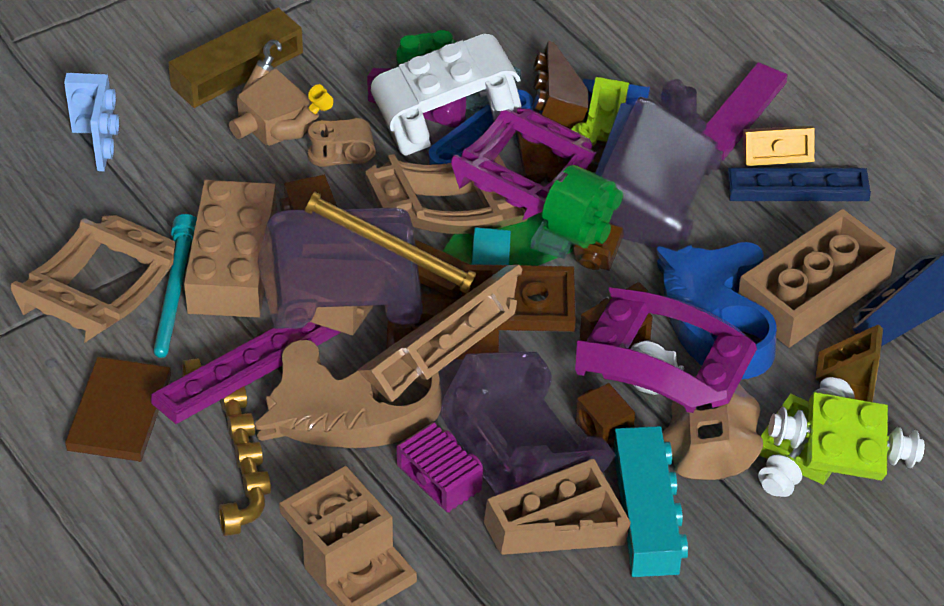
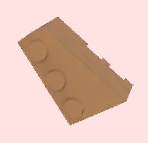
[484,459,631,555]

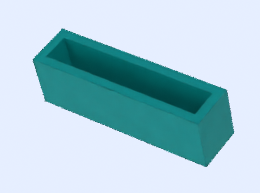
[613,426,688,577]

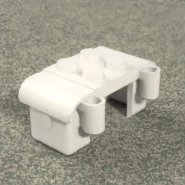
[371,34,521,156]

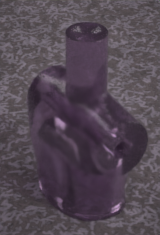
[661,79,706,133]

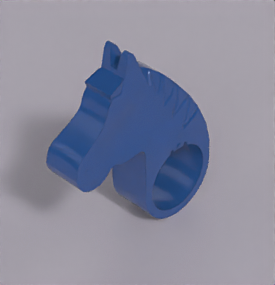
[657,242,777,379]

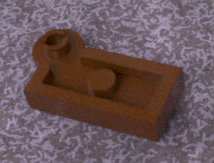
[516,131,567,183]

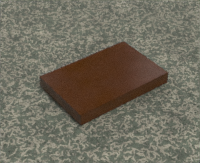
[65,357,171,462]

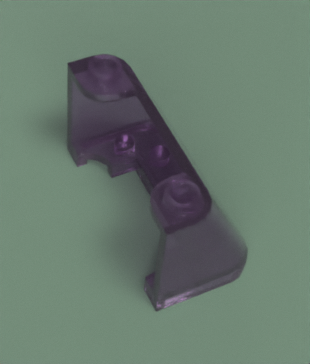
[602,97,723,252]
[257,208,423,329]
[441,352,616,495]

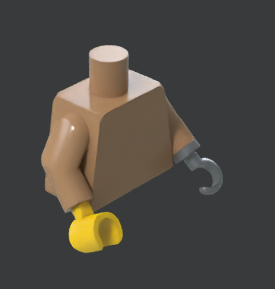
[229,40,333,145]

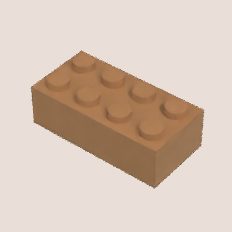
[184,180,277,318]
[738,209,896,348]

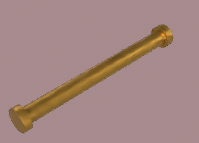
[305,191,476,293]

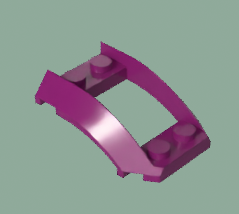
[451,108,596,221]
[575,287,757,413]

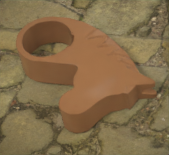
[255,340,442,448]

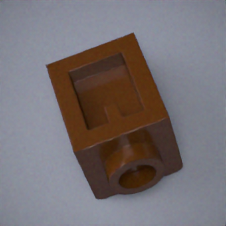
[574,224,624,271]

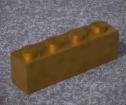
[168,7,303,108]

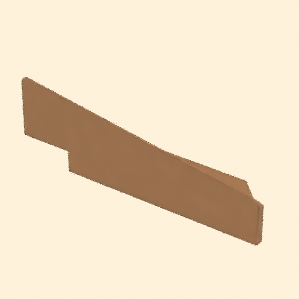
[358,264,522,402]

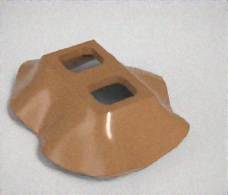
[663,384,763,480]

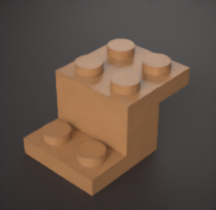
[279,466,417,606]

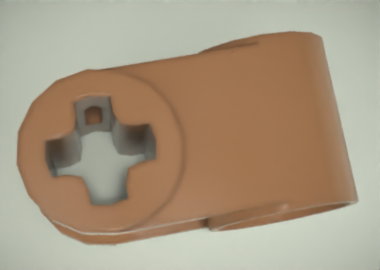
[308,118,376,167]

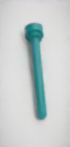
[154,214,197,358]

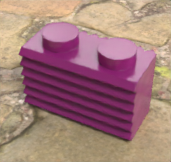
[397,422,483,513]

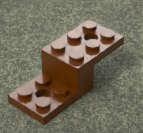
[386,264,575,360]

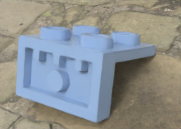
[64,73,119,171]

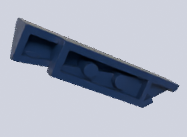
[852,253,944,347]

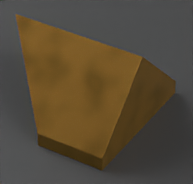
[816,324,883,402]

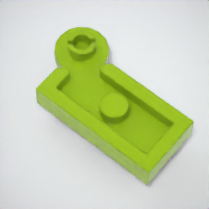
[572,77,629,146]

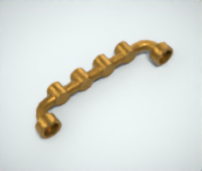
[182,358,271,536]

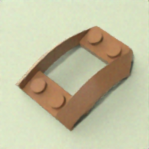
[365,154,528,234]
[11,215,175,343]

